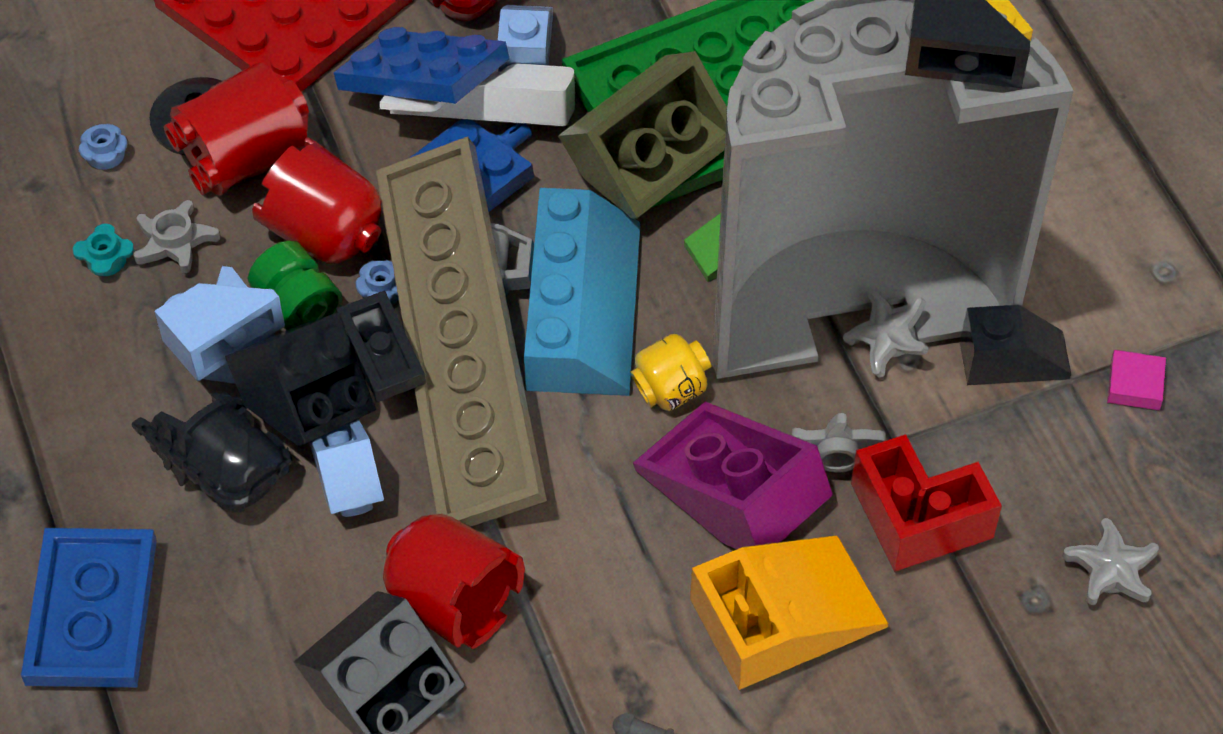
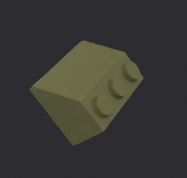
[558,51,727,218]

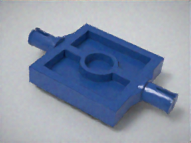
[410,119,534,212]

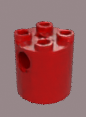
[164,63,309,195]

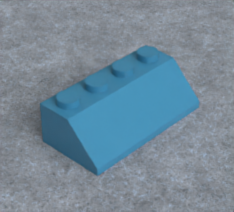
[524,188,640,396]

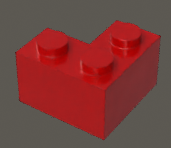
[851,434,1002,572]

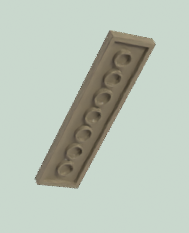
[376,136,547,527]

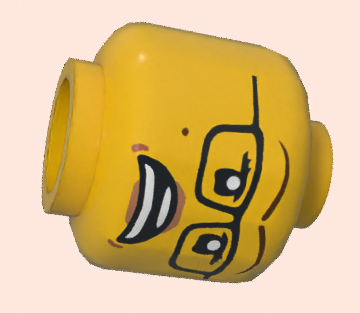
[630,334,712,411]

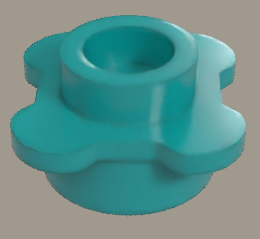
[73,224,134,276]

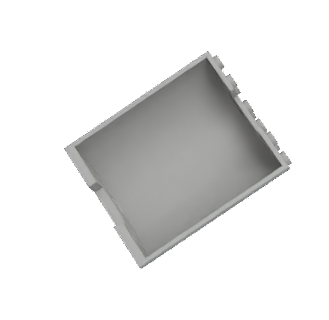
[713,0,1073,379]

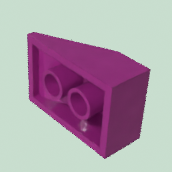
[633,401,833,549]

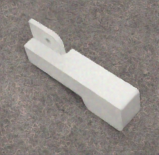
[380,63,575,126]

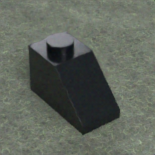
[905,0,1031,89]
[960,305,1071,386]

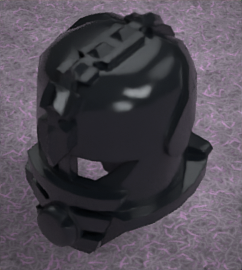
[131,391,292,513]

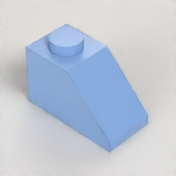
[498,5,553,72]
[154,283,285,381]
[309,419,384,517]

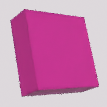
[1107,350,1166,410]

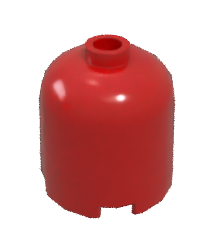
[252,137,382,264]
[383,513,525,649]

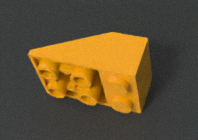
[690,535,889,690]

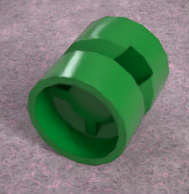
[247,240,343,330]

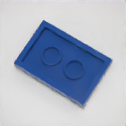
[333,27,509,104]
[21,528,157,688]

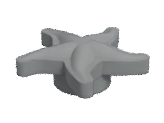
[134,200,220,273]
[843,290,929,377]
[792,413,886,472]
[1063,518,1159,605]

